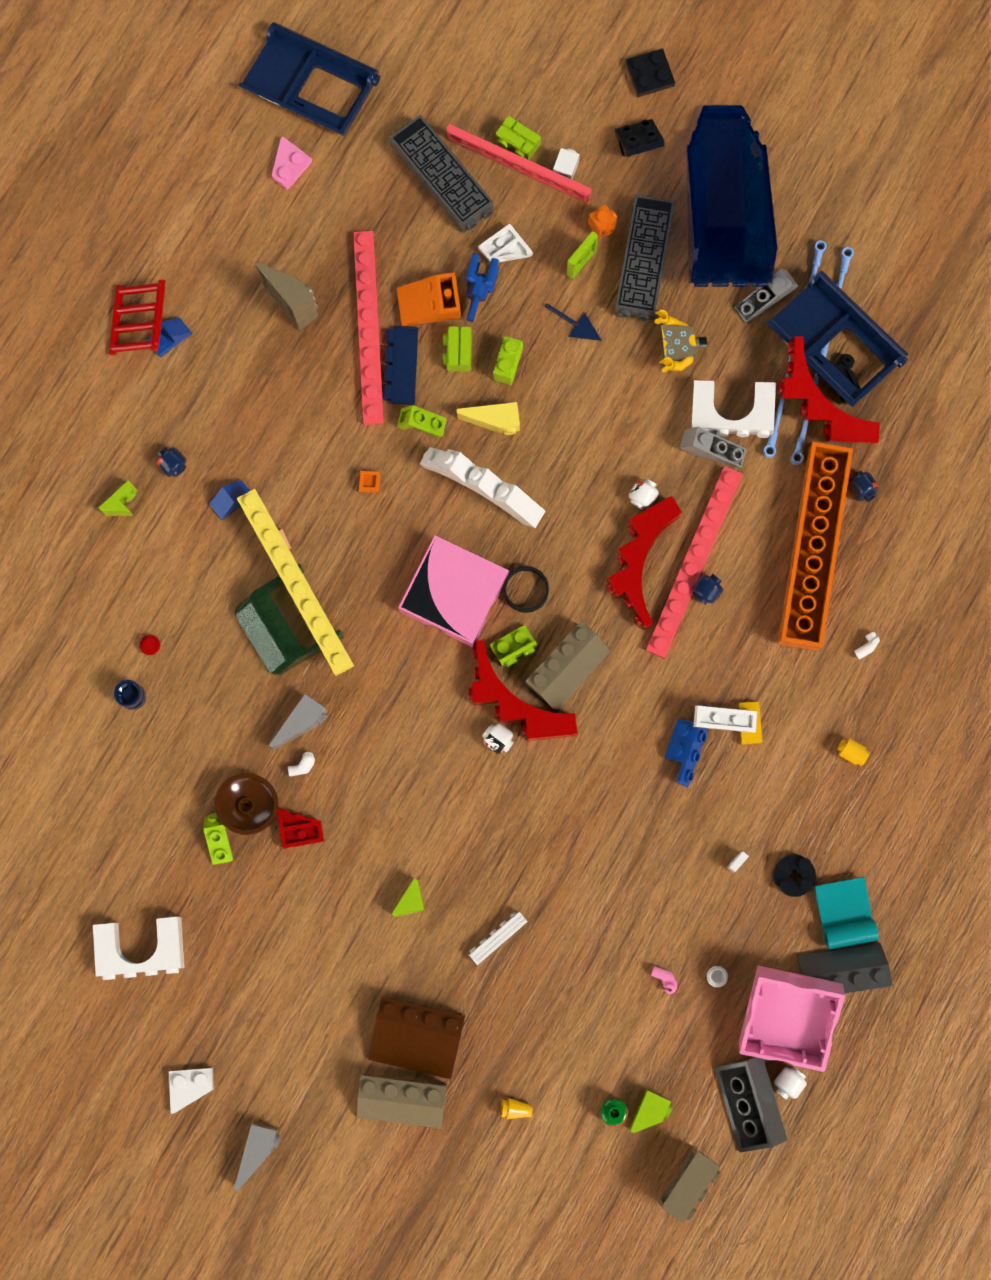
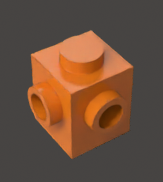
[588,204,617,239]

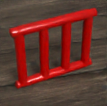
[109,280,166,356]

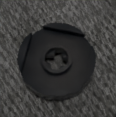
[773,854,816,897]

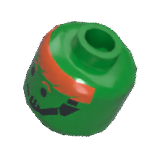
[600,1097,628,1127]

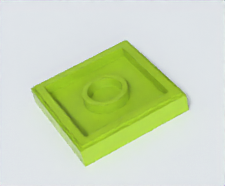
[566,231,598,280]

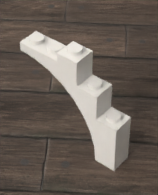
[420,447,545,528]

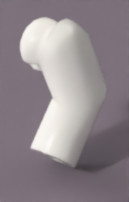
[288,752,315,776]

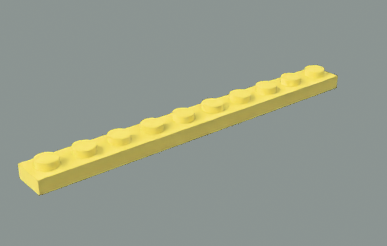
[237,489,354,676]

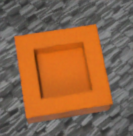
[359,471,381,493]

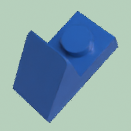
[147,317,192,357]

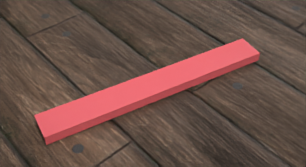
[446,124,592,203]

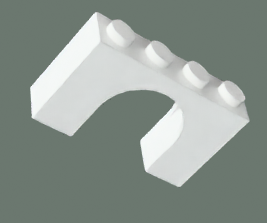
[692,380,776,438]
[93,917,185,980]

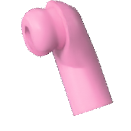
[651,966,677,994]

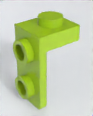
[203,813,233,865]

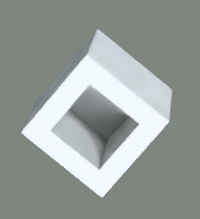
[553,148,580,180]

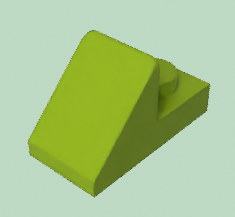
[99,480,138,516]

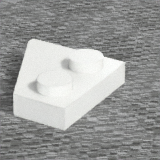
[478,224,533,263]
[169,1068,214,1114]

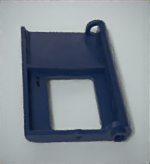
[238,22,380,136]
[766,271,908,408]

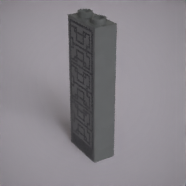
[389,115,494,233]
[614,195,675,321]

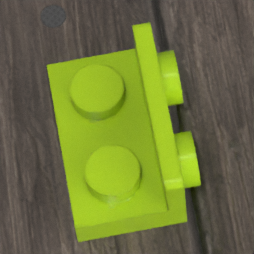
[489,625,537,667]

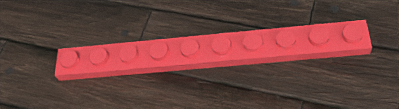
[354,231,384,425]
[646,466,743,659]

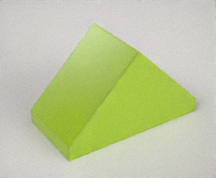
[392,878,425,917]

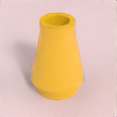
[500,1098,533,1120]

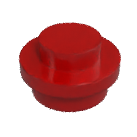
[140,635,161,656]

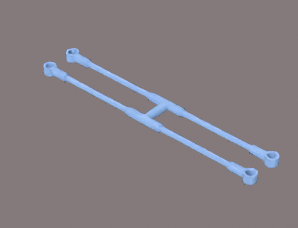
[763,240,854,465]

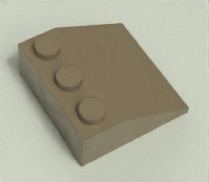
[256,262,319,330]

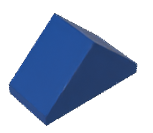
[210,480,250,520]

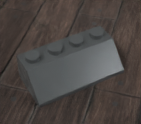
[797,943,893,993]
[715,1057,788,1153]

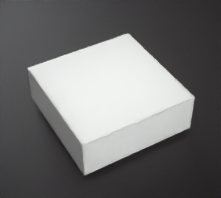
[727,852,749,873]

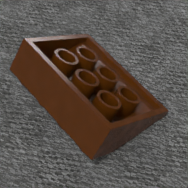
[368,996,466,1079]

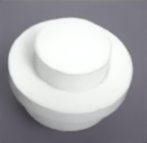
[706,966,728,987]

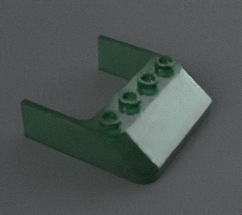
[235,564,344,675]

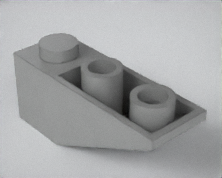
[734,269,798,323]
[680,427,747,468]

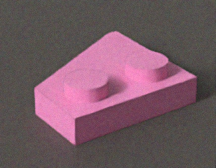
[272,136,312,190]

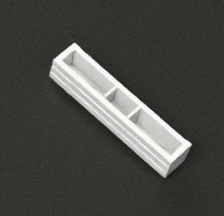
[469,912,528,965]

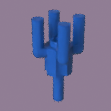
[466,253,500,322]

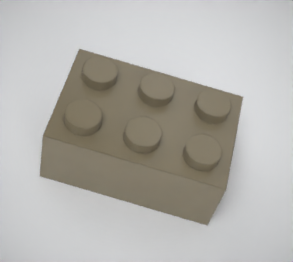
[658,1147,720,1223]

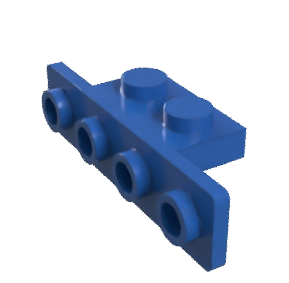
[665,704,709,788]

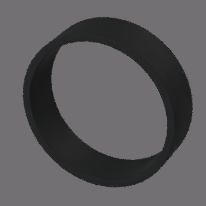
[504,566,549,613]

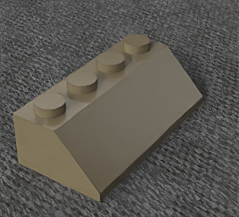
[525,621,611,712]
[357,1074,447,1129]

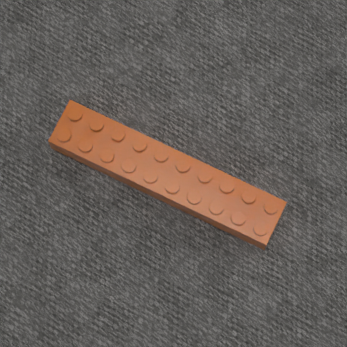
[778,442,853,651]

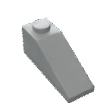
[269,694,327,750]
[234,1122,281,1191]

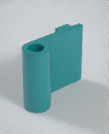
[814,877,879,950]

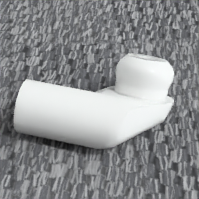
[854,632,880,660]

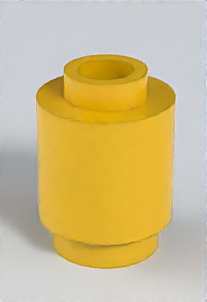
[837,738,870,766]

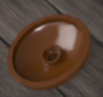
[215,773,278,835]

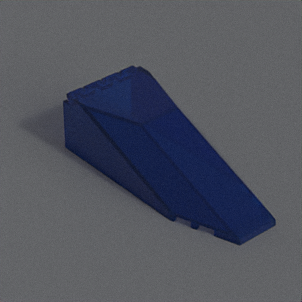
[686,105,778,287]

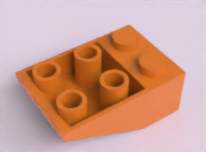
[397,272,461,327]

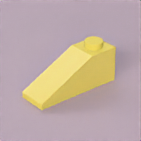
[457,402,520,435]

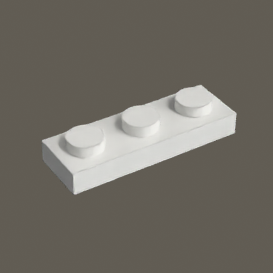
[694,706,757,733]

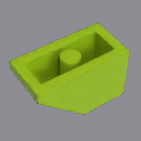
[629,1089,673,1133]

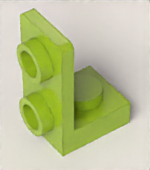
[397,405,447,437]

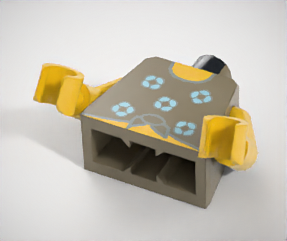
[654,310,707,372]

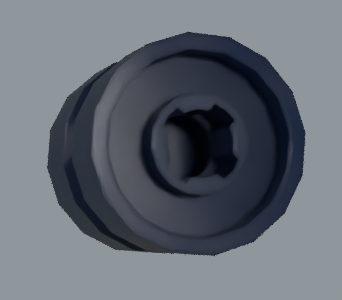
[114,680,146,710]

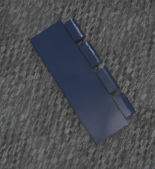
[383,326,418,405]

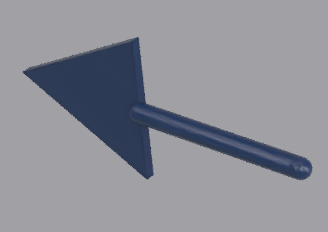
[545,304,602,341]

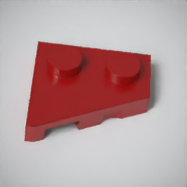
[277,808,325,849]

